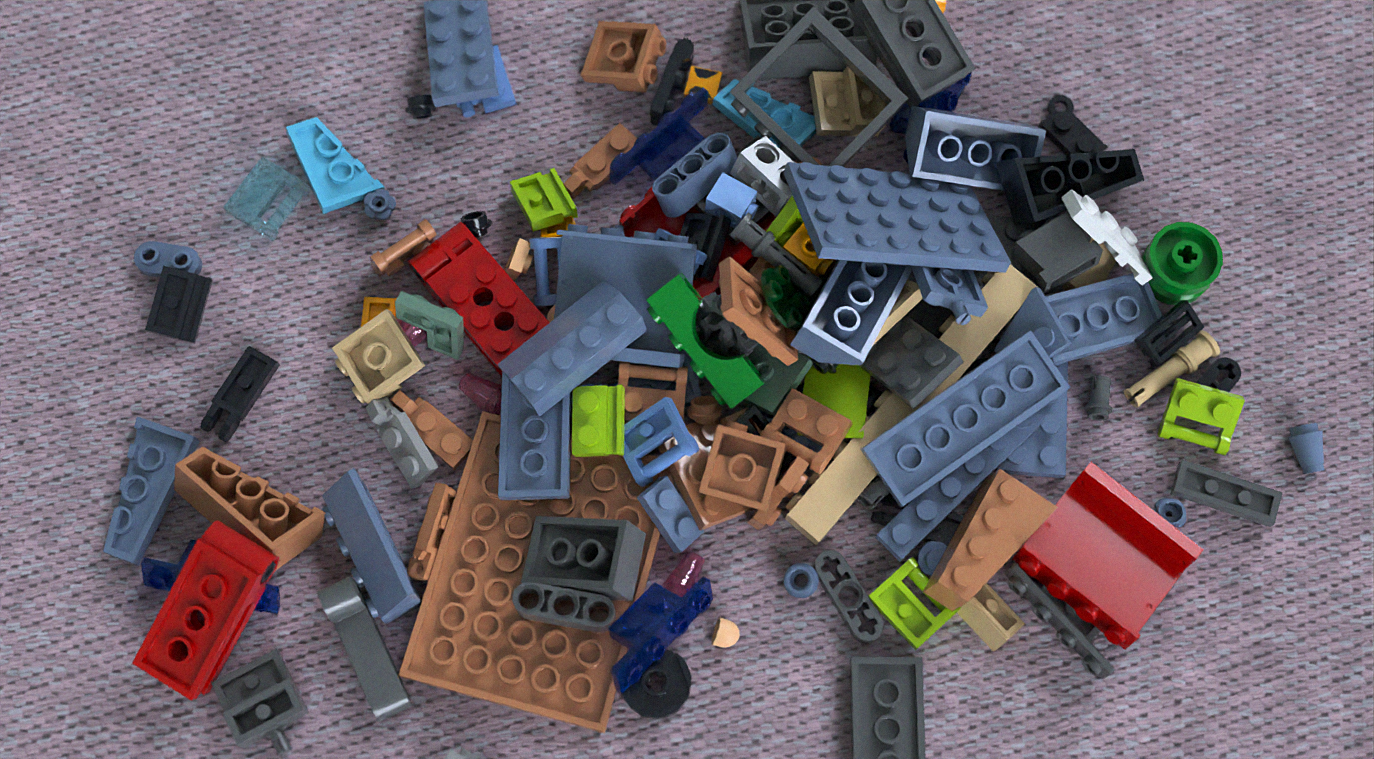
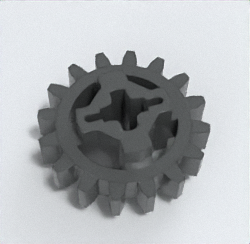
[696,292,758,356]

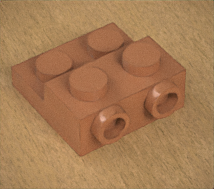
[581,21,666,93]
[699,421,787,512]

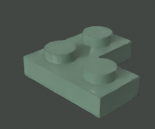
[395,291,464,360]

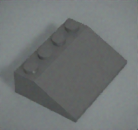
[739,0,877,81]

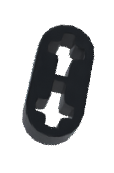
[1196,357,1241,392]

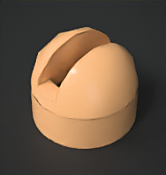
[711,617,739,648]

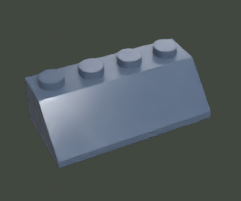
[905,106,1046,191]
[790,260,912,365]
[497,280,647,416]
[321,468,422,624]

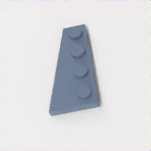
[103,416,200,566]

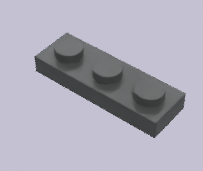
[1170,459,1283,527]

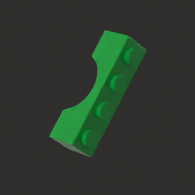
[646,273,766,409]

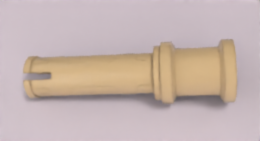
[1124,330,1220,408]

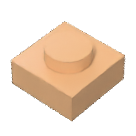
[504,238,533,281]

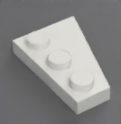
[1061,189,1153,286]

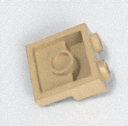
[332,309,426,404]

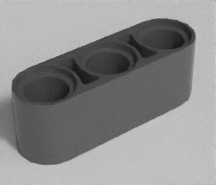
[512,582,616,633]

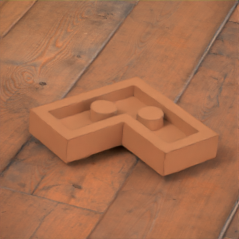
[747,456,809,530]

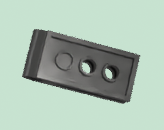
[845,0,976,110]

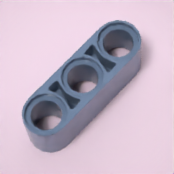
[652,133,738,217]

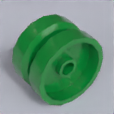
[1141,222,1223,305]

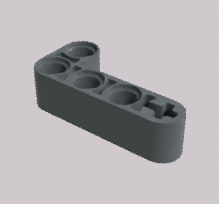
[317,576,413,722]

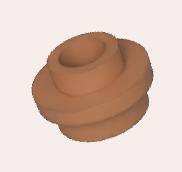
[688,396,722,424]

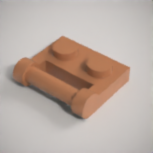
[370,219,437,277]
[618,361,688,423]
[764,388,853,474]

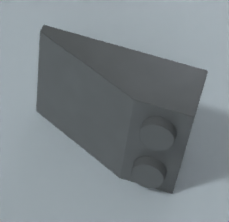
[521,516,646,602]

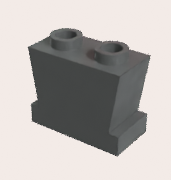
[1012,212,1103,296]

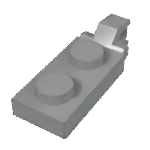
[366,397,438,489]

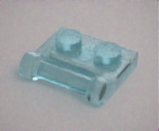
[223,157,312,241]

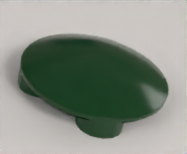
[761,265,810,330]

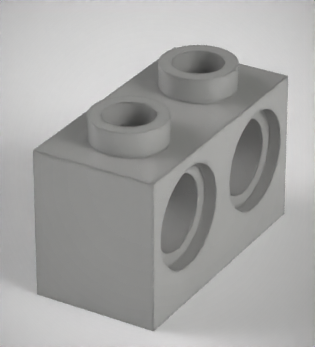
[730,136,794,217]

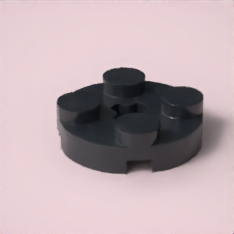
[620,646,692,719]

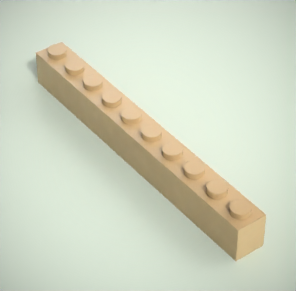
[785,264,1038,546]

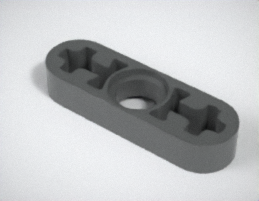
[814,550,884,644]

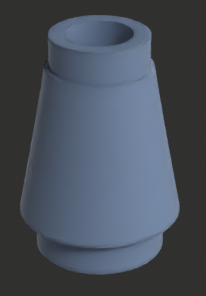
[1288,423,1325,474]

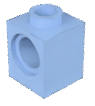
[705,172,759,228]

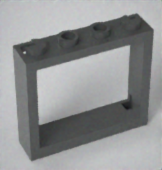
[730,7,908,167]

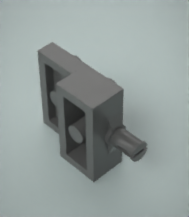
[211,649,309,756]

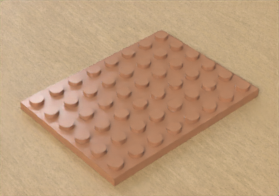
[398,411,675,734]

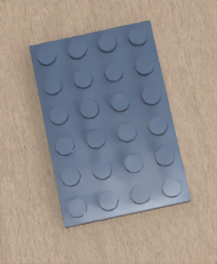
[784,162,1011,273]

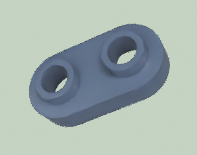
[134,241,202,278]

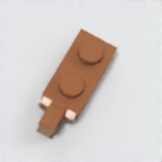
[563,123,643,199]
[390,390,473,471]
[407,482,457,582]

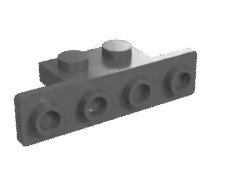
[1004,563,1115,679]

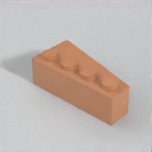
[174,447,325,571]
[923,469,1058,611]

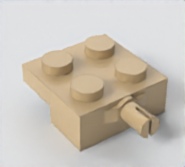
[809,66,887,136]

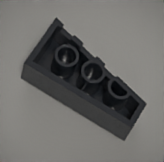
[995,149,1144,225]

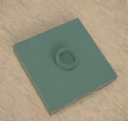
[742,343,813,417]

